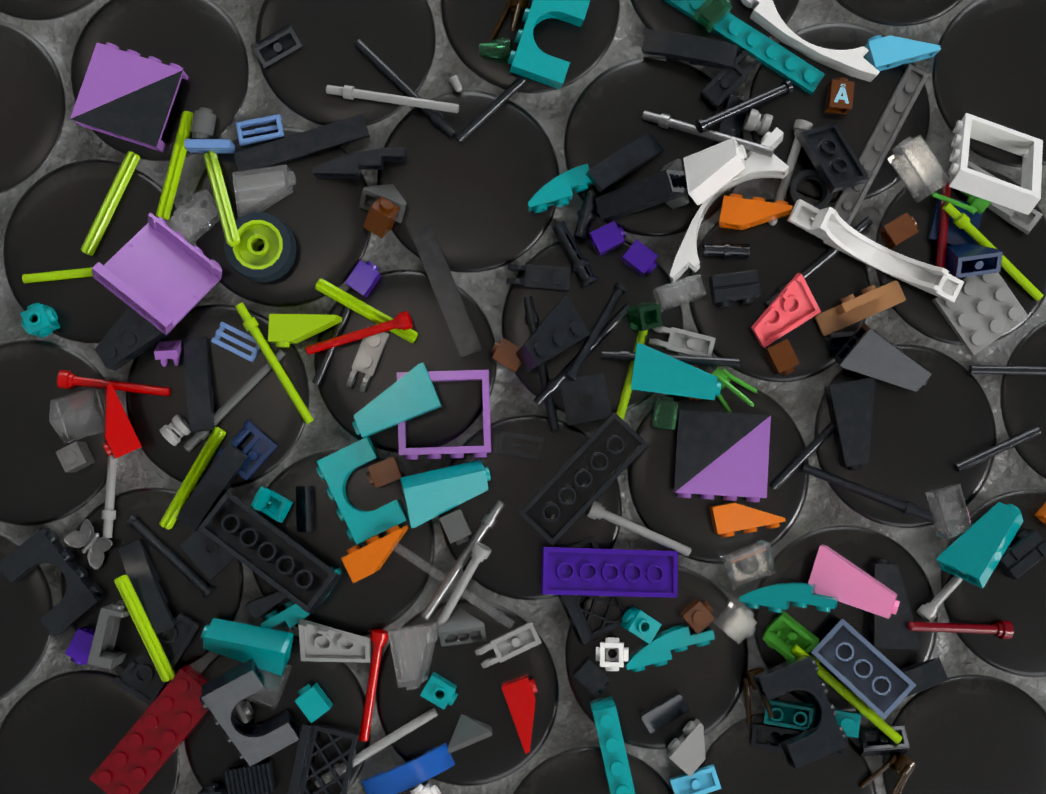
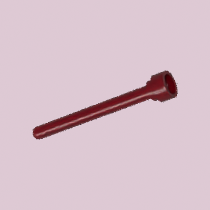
[936,179,951,268]
[907,620,1014,639]

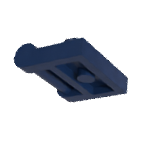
[217,419,278,480]

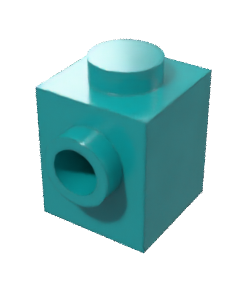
[620,606,662,644]
[420,672,458,710]
[295,683,333,723]

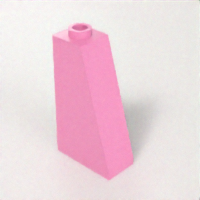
[808,545,900,619]

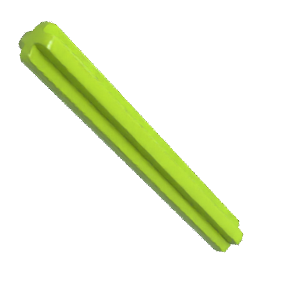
[156,111,193,220]
[81,151,140,256]
[203,151,240,247]
[315,278,418,343]
[159,427,226,530]
[114,575,175,682]

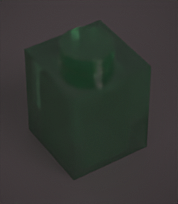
[694,0,733,33]
[627,302,663,331]
[650,396,679,430]

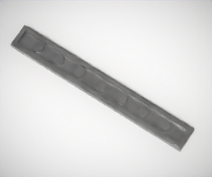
[833,64,929,226]

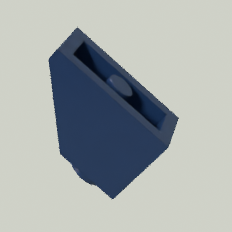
[945,243,1003,278]

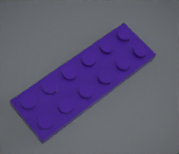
[541,547,678,598]

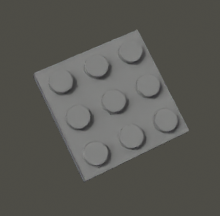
[932,273,1029,356]

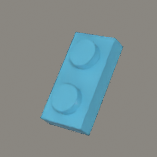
[669,764,722,794]

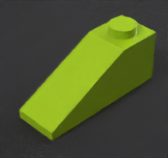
[268,314,342,348]

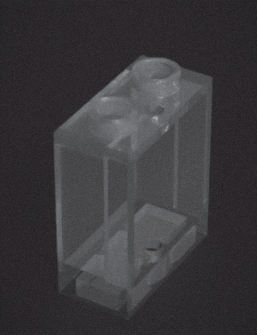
[887,135,950,203]

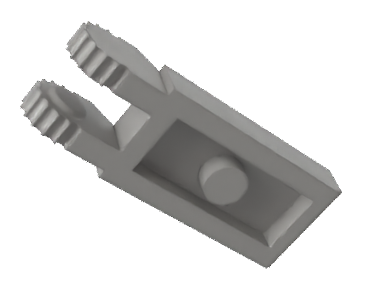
[649,325,716,357]
[347,326,390,393]
[475,621,542,669]

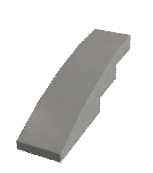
[967,161,1043,235]

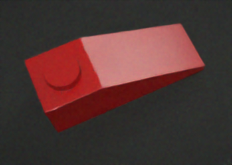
[102,384,142,459]
[501,674,538,754]

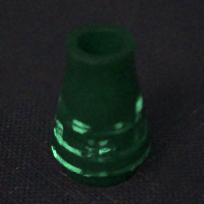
[479,37,513,60]

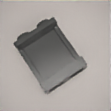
[87,600,130,669]

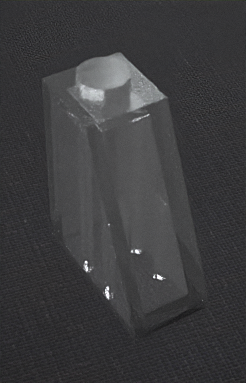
[232,165,296,218]
[388,621,439,690]

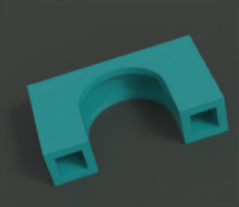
[508,0,590,90]
[316,437,408,545]
[589,696,635,794]

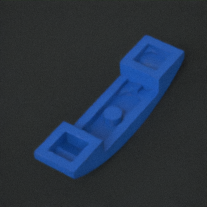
[362,743,455,794]

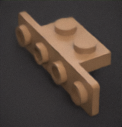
[815,280,906,336]

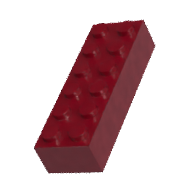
[89,665,209,794]

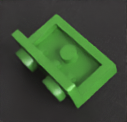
[763,611,819,661]

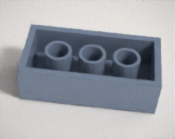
[811,618,916,720]

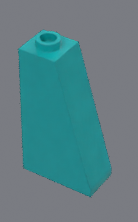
[631,343,721,400]
[352,362,442,438]
[400,459,491,528]
[936,502,1023,589]
[201,618,294,676]

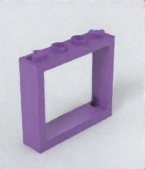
[397,370,492,460]

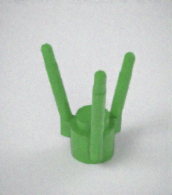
[932,178,991,215]
[712,367,757,413]

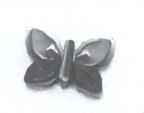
[64,519,113,570]

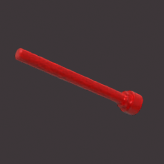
[305,311,413,355]
[57,370,171,396]
[359,629,389,742]

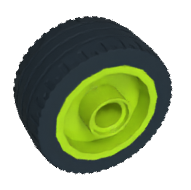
[224,212,297,283]

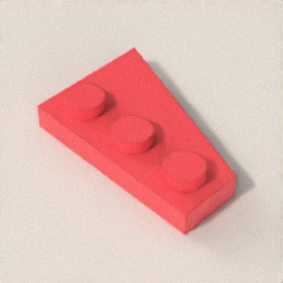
[751,272,821,348]

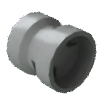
[744,108,773,136]
[159,414,191,446]

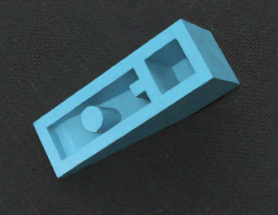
[864,35,941,71]

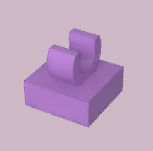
[154,340,183,367]

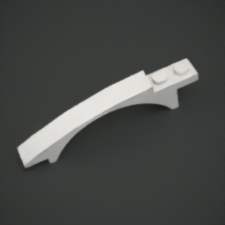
[741,0,880,82]
[669,127,789,284]
[787,199,964,303]

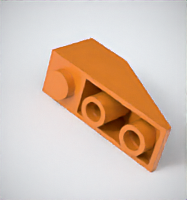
[719,194,793,230]
[709,502,786,538]
[341,525,408,583]

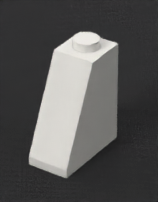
[683,138,747,205]

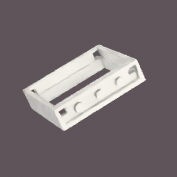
[948,113,1043,215]

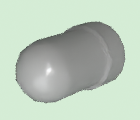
[449,75,462,92]

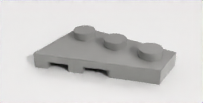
[298,619,371,663]

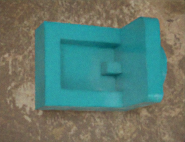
[251,487,293,523]

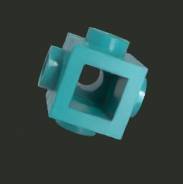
[20,303,60,338]

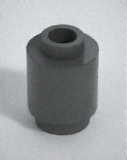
[190,107,217,139]

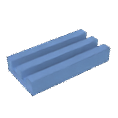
[235,114,285,146]
[184,139,235,154]
[211,321,260,362]

